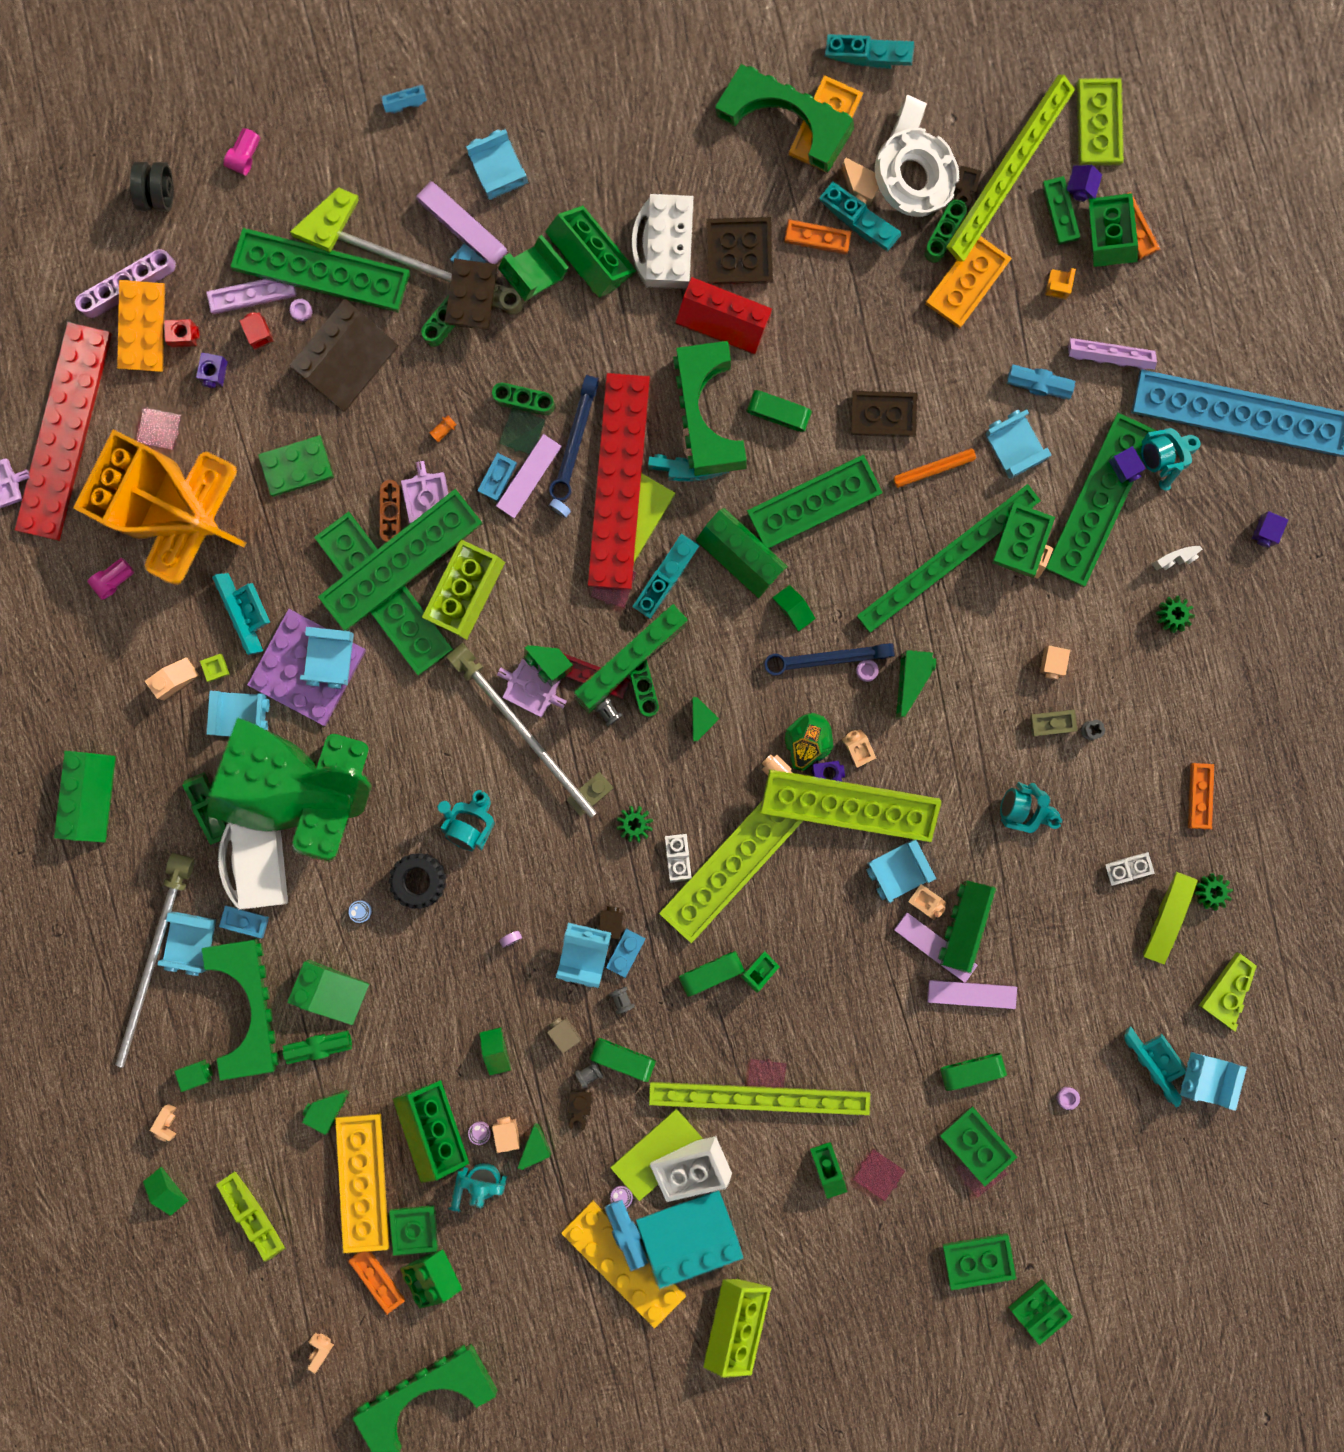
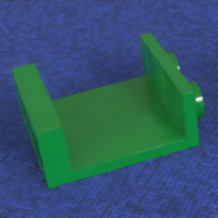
[498,235,569,301]

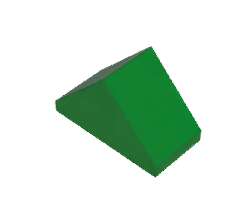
[772,585,816,632]
[692,697,719,742]
[740,951,780,993]
[480,1027,511,1075]
[518,1123,552,1170]
[143,1167,189,1216]

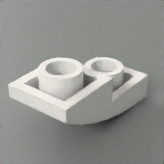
[890,95,926,137]
[1152,546,1203,571]
[665,834,692,882]
[1105,852,1155,886]

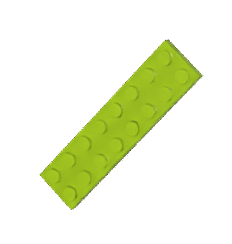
[760,769,942,842]
[659,800,803,943]

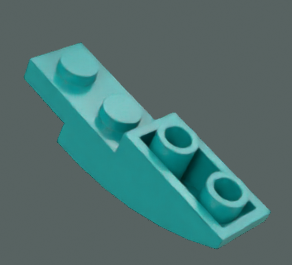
[825,34,915,69]
[819,182,901,252]
[648,454,730,482]
[632,534,700,619]

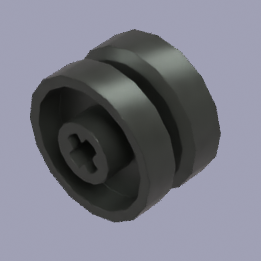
[130,162,174,211]

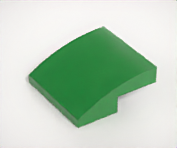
[1008,1279,1073,1346]

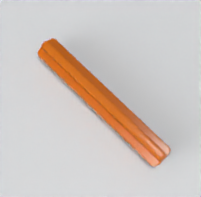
[893,449,976,488]

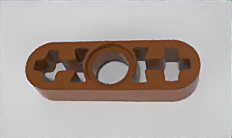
[380,480,401,543]

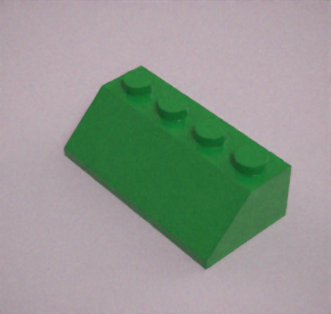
[545,206,637,297]
[696,508,788,598]
[54,751,116,842]
[938,880,996,974]
[392,1080,470,1183]

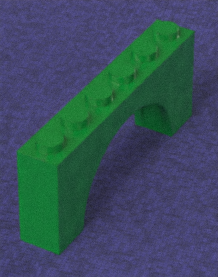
[715,64,854,172]
[673,341,747,476]
[574,604,688,714]
[202,939,279,1080]
[353,1344,498,1452]

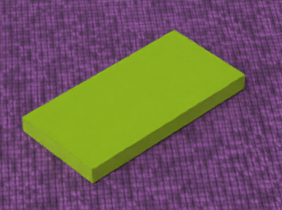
[1077,78,1123,165]
[634,474,675,563]
[610,1108,703,1201]

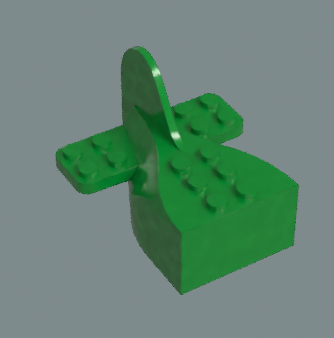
[207,718,371,862]

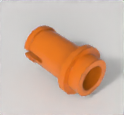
[429,415,457,443]

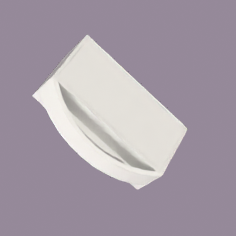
[632,194,693,289]
[218,823,288,909]

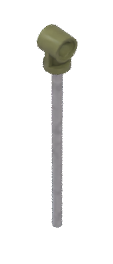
[338,232,523,315]
[446,642,597,818]
[115,853,195,1067]

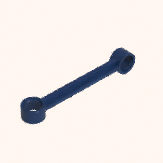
[549,375,599,502]
[764,643,895,676]

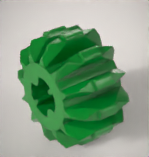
[1156,596,1195,633]
[616,806,653,843]
[1194,873,1233,911]

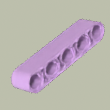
[416,181,508,264]
[75,249,175,318]

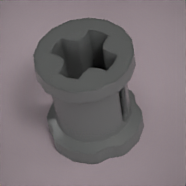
[594,698,623,727]
[1081,720,1105,740]
[609,986,635,1014]
[575,1061,604,1089]

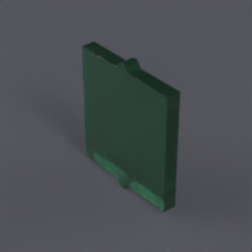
[499,408,546,454]

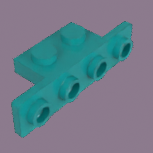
[213,573,270,655]
[1124,1026,1187,1108]

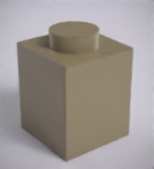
[547,1017,582,1054]

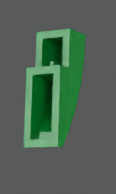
[182,772,227,845]

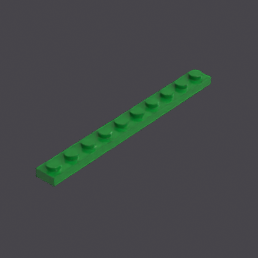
[856,484,1041,633]

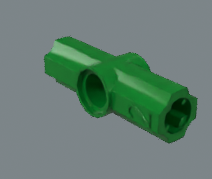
[283,1030,352,1064]

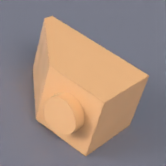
[842,158,879,207]
[145,658,200,700]

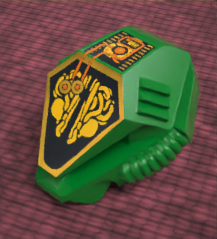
[784,713,834,772]

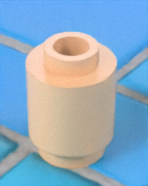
[762,754,792,775]

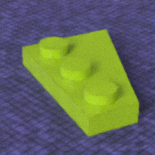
[290,187,359,252]
[1199,952,1257,1032]

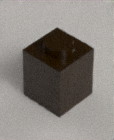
[599,906,624,939]

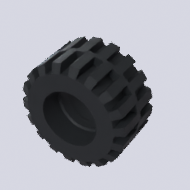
[388,853,447,909]

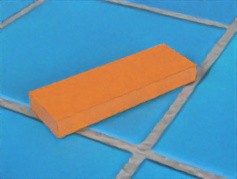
[1127,192,1160,260]
[784,220,852,255]
[1188,763,1214,830]
[348,1251,406,1315]

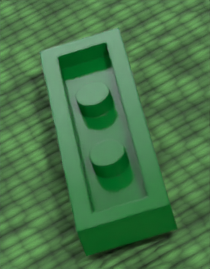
[1042,176,1081,245]

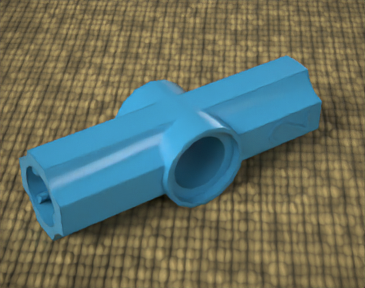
[1007,364,1075,400]
[604,1200,648,1271]

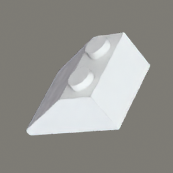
[650,1136,732,1202]

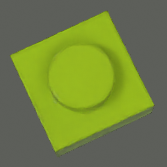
[200,654,230,682]

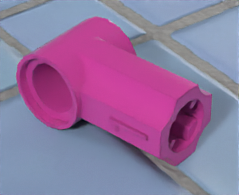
[224,128,261,175]
[87,557,135,600]

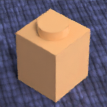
[1040,646,1070,680]
[492,1117,521,1153]

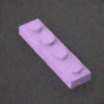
[1068,338,1157,370]

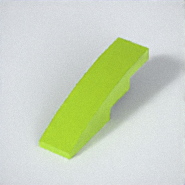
[1143,872,1197,964]
[216,1172,286,1261]

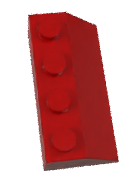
[675,277,772,355]

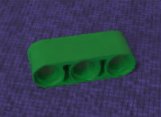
[924,200,967,263]
[421,295,455,347]
[492,383,555,415]
[746,390,812,432]
[630,660,659,718]
[678,951,745,997]
[589,1038,657,1082]
[940,1053,1007,1091]

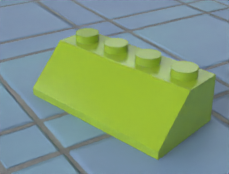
[422,540,505,640]
[703,1279,771,1377]

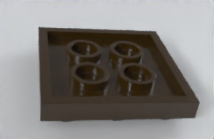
[706,217,773,285]

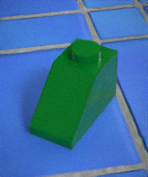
[302,1090,350,1135]
[810,1142,848,1199]

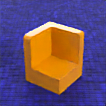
[1045,268,1076,299]

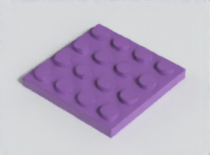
[248,609,366,726]

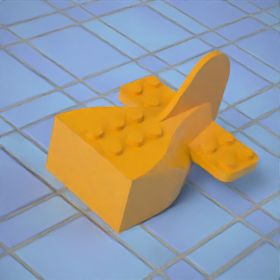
[73,429,247,585]

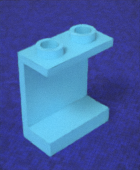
[466,129,528,200]
[985,410,1051,479]
[300,627,354,689]
[207,691,270,736]
[866,839,936,903]
[157,912,216,976]
[556,923,611,988]
[1180,1052,1247,1110]

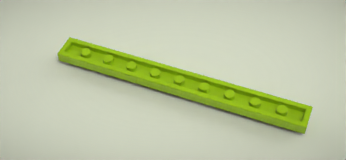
[946,75,1075,262]
[649,1082,870,1115]

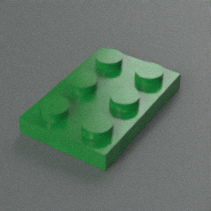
[258,435,334,497]
[992,502,1055,578]
[940,1106,1018,1187]
[942,1233,1016,1290]

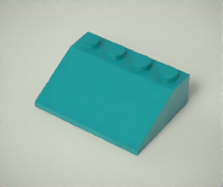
[636,1190,743,1289]

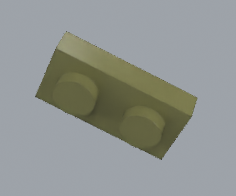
[1030,710,1078,736]
[567,772,614,816]

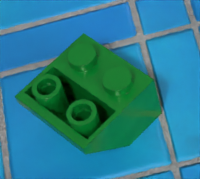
[400,1249,463,1309]

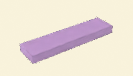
[207,279,296,314]
[496,434,561,518]
[894,912,978,983]
[927,980,1017,1009]

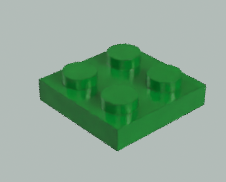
[389,1205,438,1256]

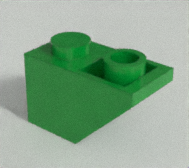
[524,645,573,687]

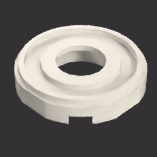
[875,128,959,217]

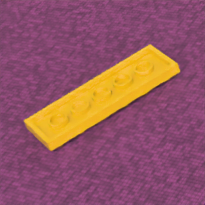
[336,1114,389,1253]
[561,1200,686,1328]

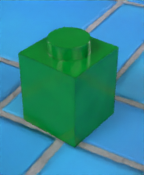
[174,1059,213,1092]

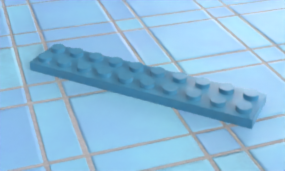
[1132,369,1344,457]

